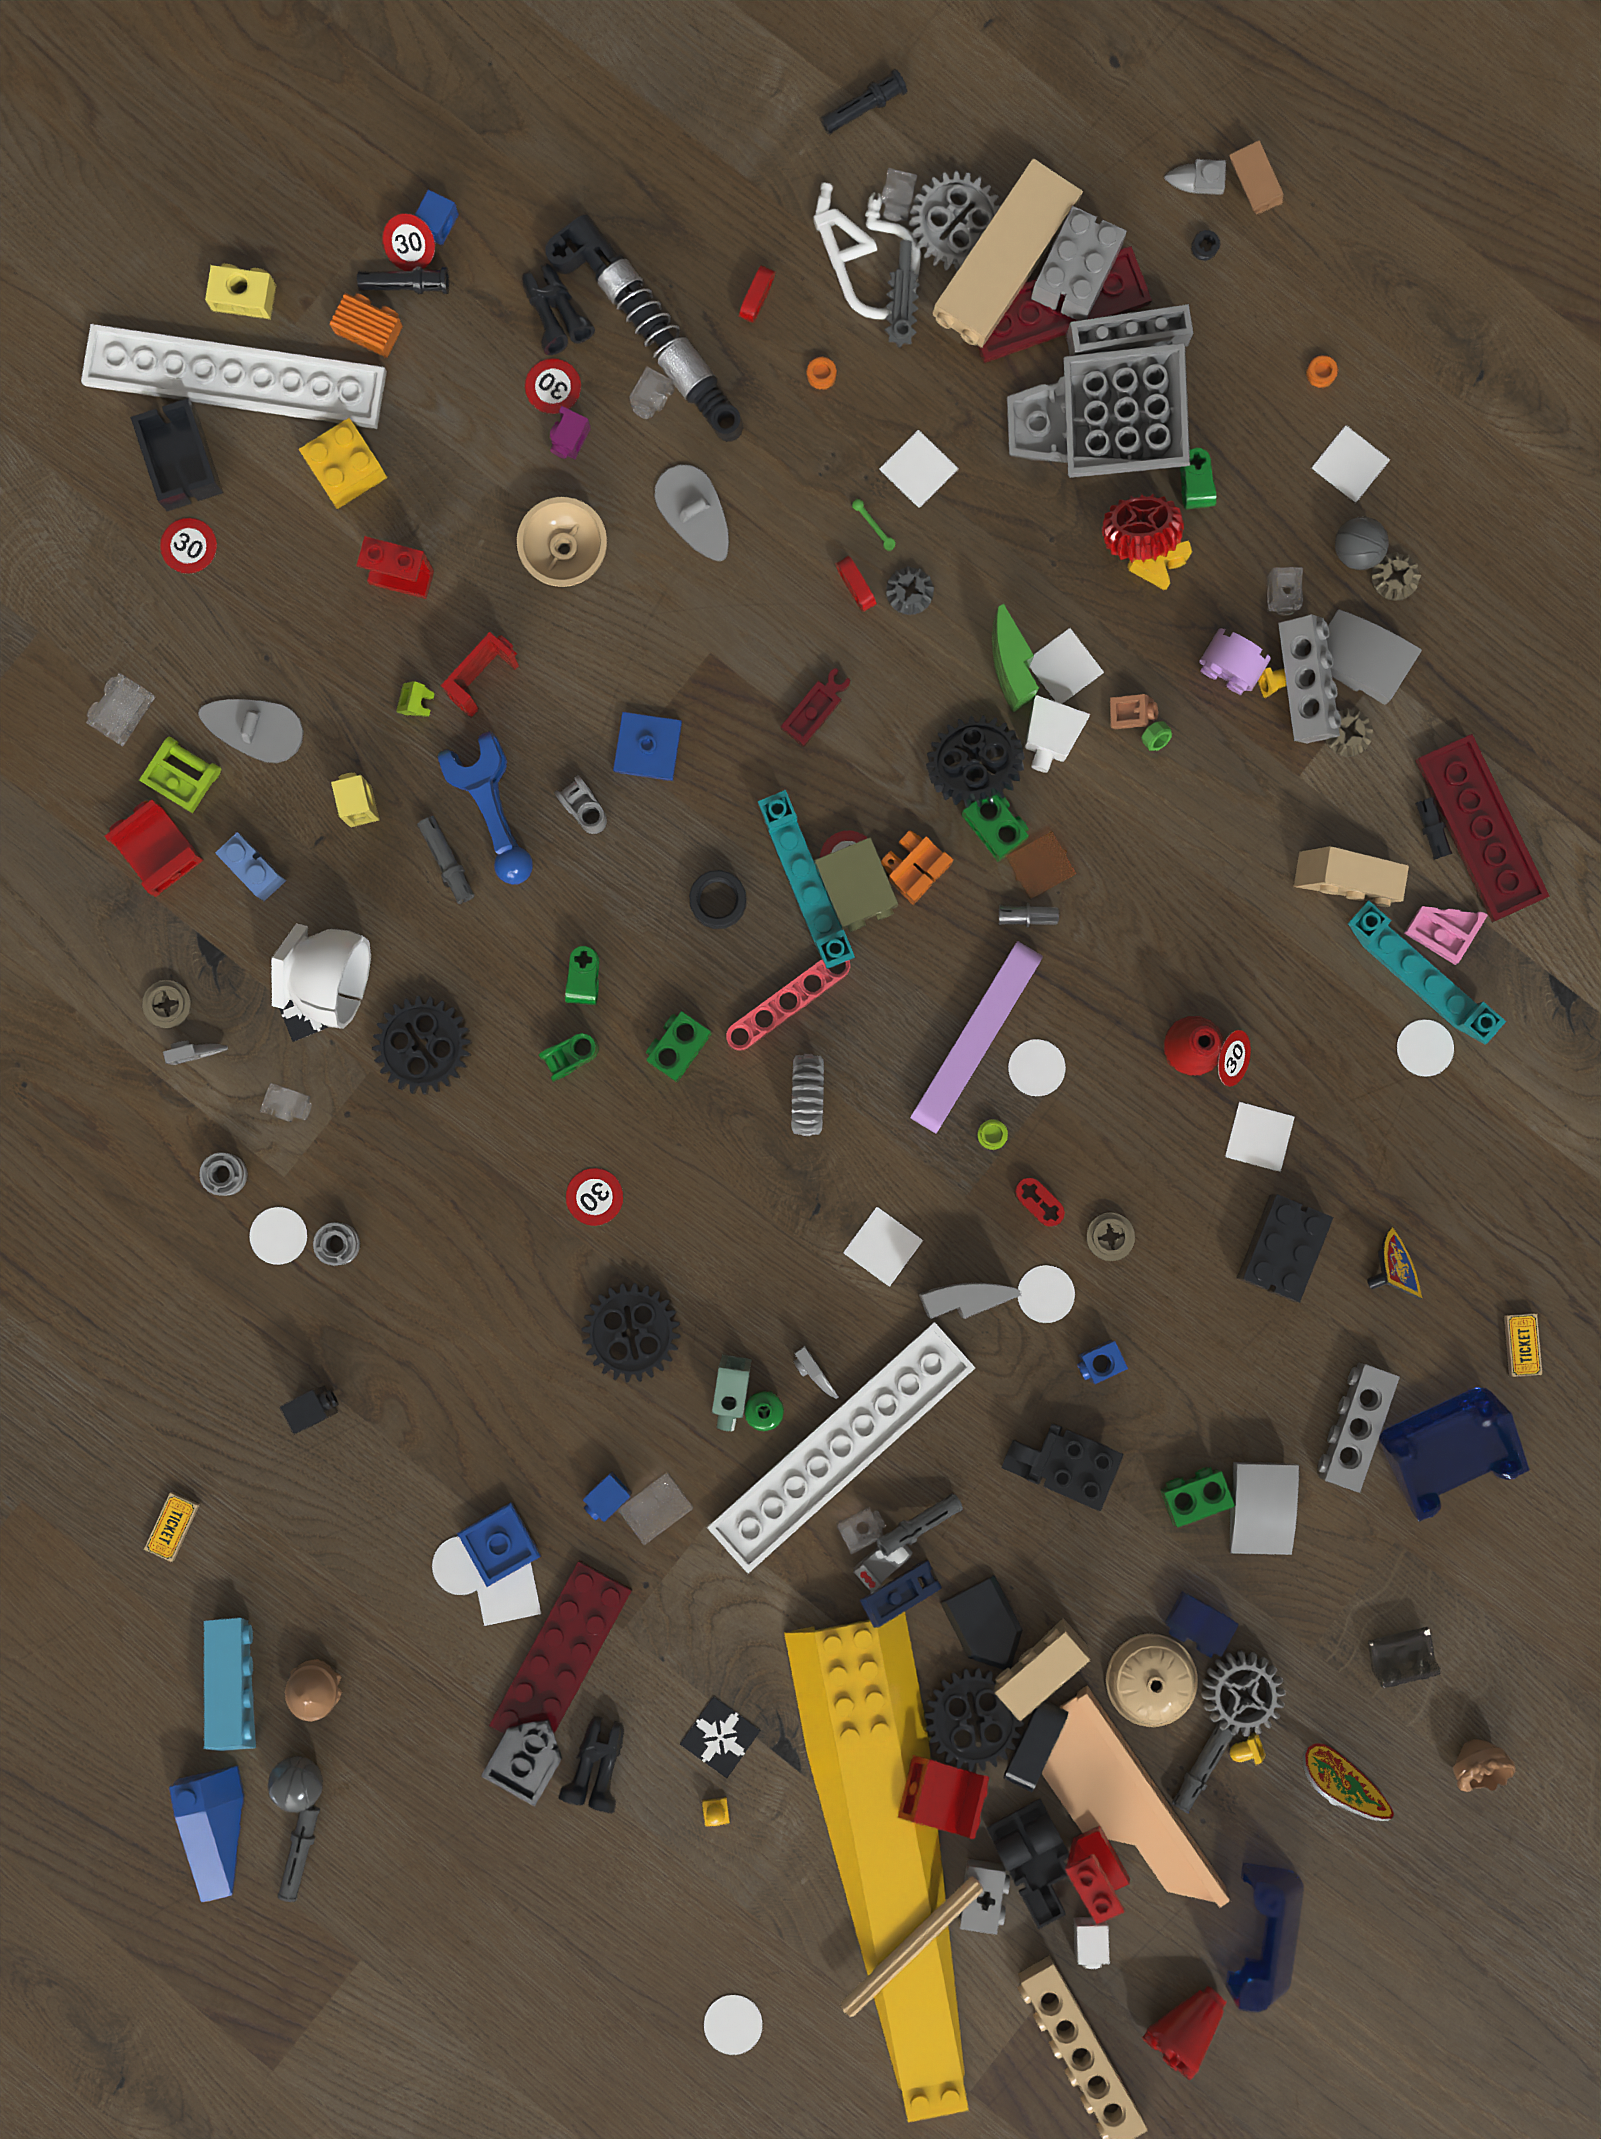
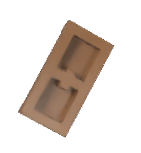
[1229,140,1283,214]

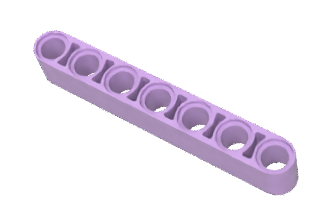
[910,941,1043,1134]

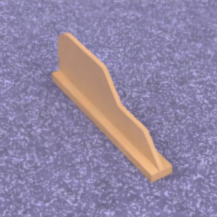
[1041,1685,1230,1908]

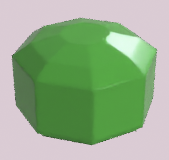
[1141,721,1172,751]

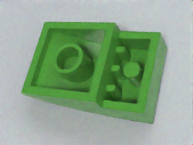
[992,604,1039,713]

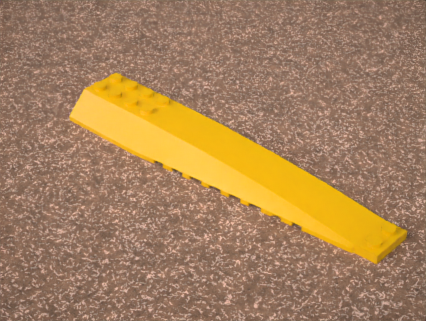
[784,1612,969,2122]

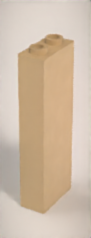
[933,158,1083,348]

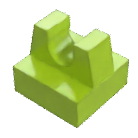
[396,681,435,717]

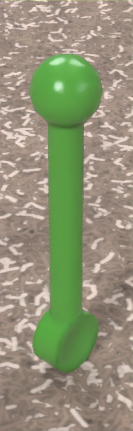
[852,499,895,551]

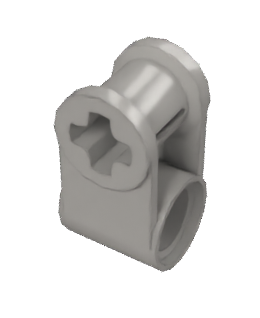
[554,775,607,834]

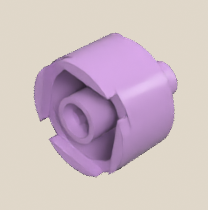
[1200,628,1271,695]

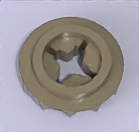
[1372,552,1421,600]
[1325,708,1374,757]
[142,980,192,1028]
[1086,1213,1135,1261]

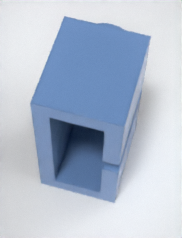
[215,832,286,901]

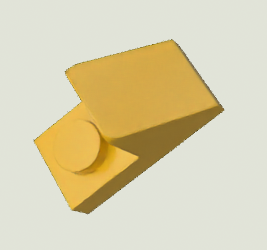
[1127,541,1192,590]

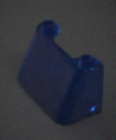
[1379,1387,1530,1522]
[1225,1862,1304,2012]

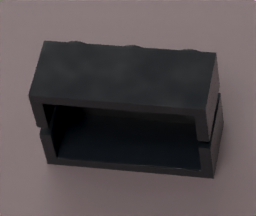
[130,398,223,512]
[1236,1194,1334,1303]

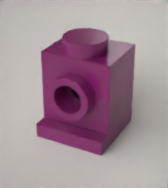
[550,406,591,460]

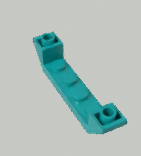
[758,790,855,969]
[1347,900,1506,1045]

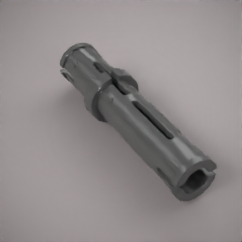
[417,816,475,904]
[876,1493,963,1557]
[1171,1722,1234,1814]
[277,1805,320,1902]

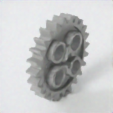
[909,171,1001,271]

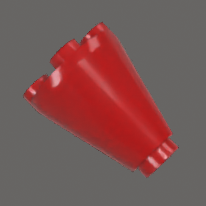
[1164,1016,1224,1076]
[1142,1986,1227,2080]

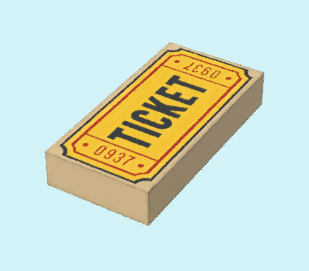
[1504,1313,1542,1377]
[144,1492,200,1562]

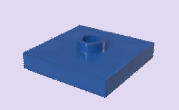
[613,712,682,781]
[457,1502,542,1587]

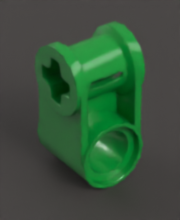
[1180,448,1216,510]
[565,946,600,1005]
[538,1033,599,1082]

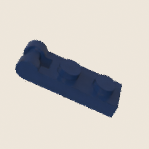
[860,1560,942,1628]

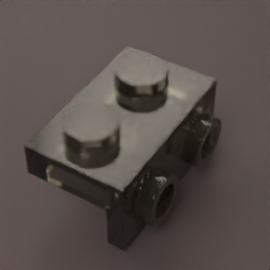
[1368,1627,1441,1688]

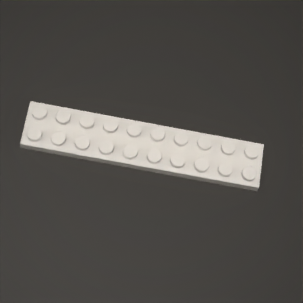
[81,324,386,429]
[707,1322,975,1574]

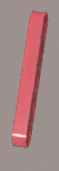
[726,959,850,1051]

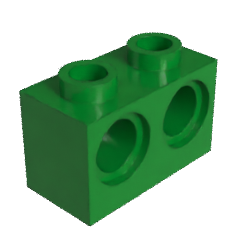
[961,795,1029,862]
[646,1011,712,1083]
[1160,1466,1235,1528]

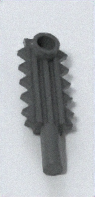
[884,240,920,348]

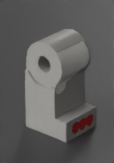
[853,1545,913,1593]

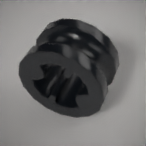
[1191,230,1220,261]

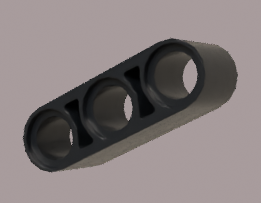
[1003,1700,1069,1792]

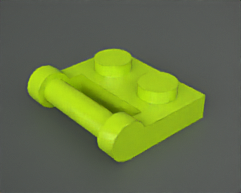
[139,736,221,813]

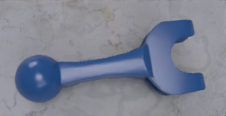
[438,731,533,885]

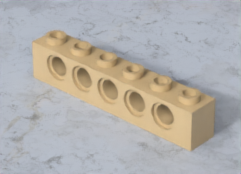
[1017,1955,1148,2139]

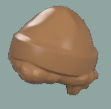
[285,1659,342,1722]
[1453,1739,1516,1792]

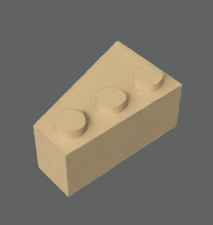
[1294,846,1409,907]
[995,1618,1090,1721]

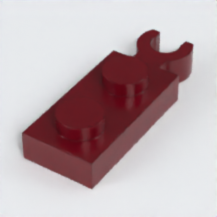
[781,668,850,747]

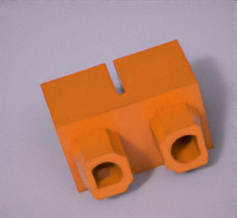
[881,830,954,905]

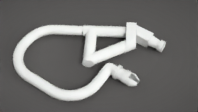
[814,183,921,319]

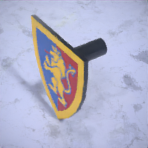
[1367,1227,1422,1299]

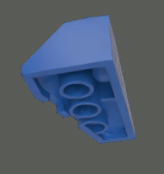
[169,1765,245,1902]

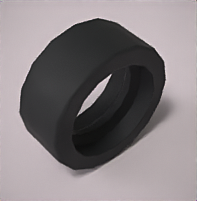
[689,870,747,929]

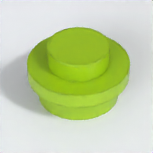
[977,1119,1008,1150]

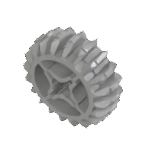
[792,1054,824,1136]
[1201,1651,1286,1737]

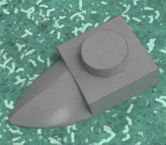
[1165,159,1226,194]
[163,1041,229,1065]
[793,1346,839,1399]

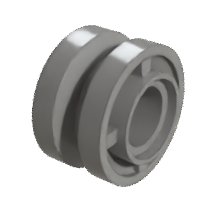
[199,1153,248,1196]
[313,1223,360,1266]

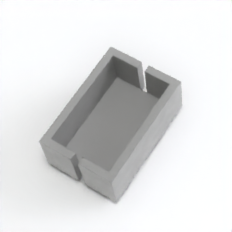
[1031,206,1127,321]

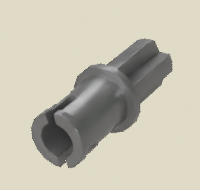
[999,903,1059,927]

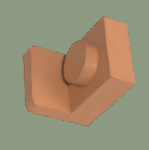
[1110,694,1158,729]

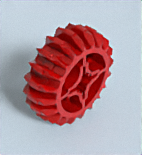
[1102,494,1184,563]

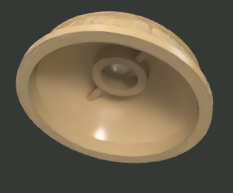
[517,497,607,587]
[1105,1633,1198,1727]

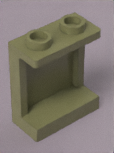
[814,837,898,932]

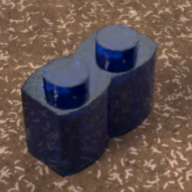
[1165,1591,1239,1658]

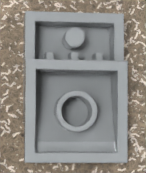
[1327,610,1422,705]
[919,1283,1021,1318]
[1230,1462,1299,1555]

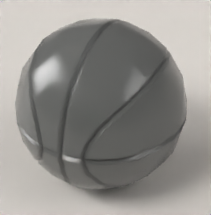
[1335,516,1389,570]
[267,1756,323,1812]

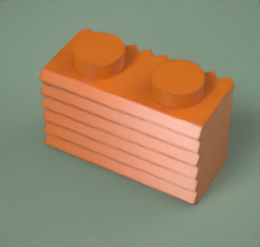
[330,293,403,358]

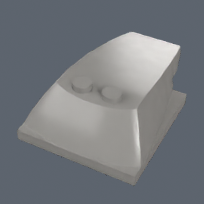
[1007,343,1190,478]

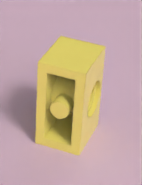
[205,264,276,319]
[331,773,379,827]

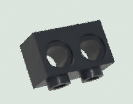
[280,1385,339,1434]

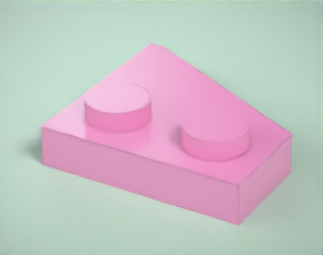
[1404,906,1488,965]

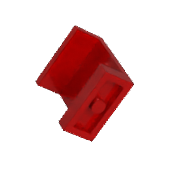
[356,536,434,599]
[441,632,519,718]
[104,799,203,897]
[897,1755,990,1839]
[1065,1825,1130,1925]

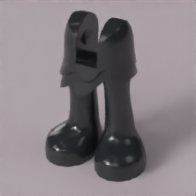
[522,263,595,355]
[558,1716,624,1813]

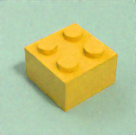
[299,418,387,509]

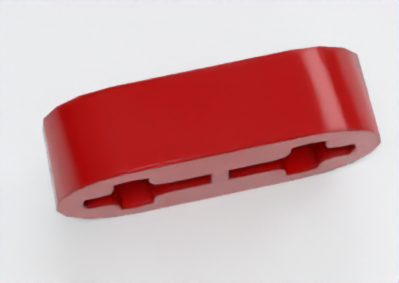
[739,265,776,323]
[835,556,876,612]
[1015,1178,1065,1227]

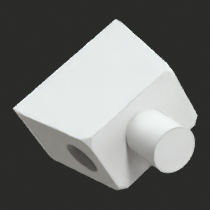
[1025,695,1090,773]

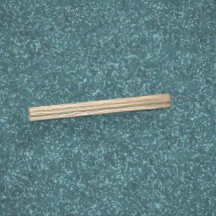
[841,1876,983,2017]

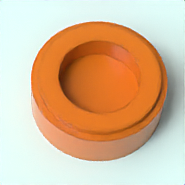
[1306,355,1338,388]
[807,357,837,389]

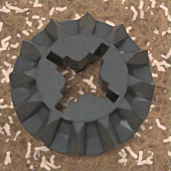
[886,566,934,615]

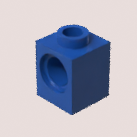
[414,190,459,245]
[1077,1340,1128,1384]
[583,1471,633,1522]

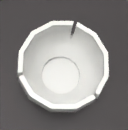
[272,923,371,1029]

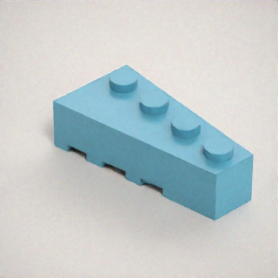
[204,1618,256,1751]

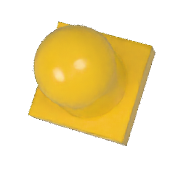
[1258,667,1287,698]
[1229,1732,1266,1764]
[702,1797,730,1827]

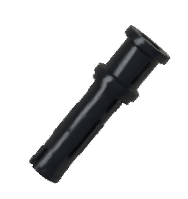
[820,69,907,135]
[357,267,450,294]

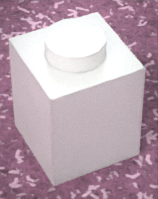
[1074,1917,1109,1969]

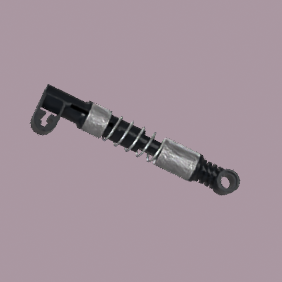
[545,214,743,442]

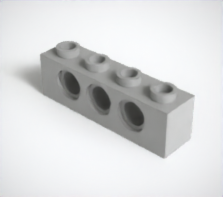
[1066,304,1193,356]
[1278,614,1341,744]
[1317,1363,1400,1493]

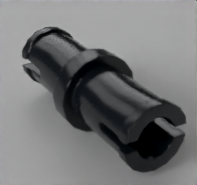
[1415,797,1453,860]

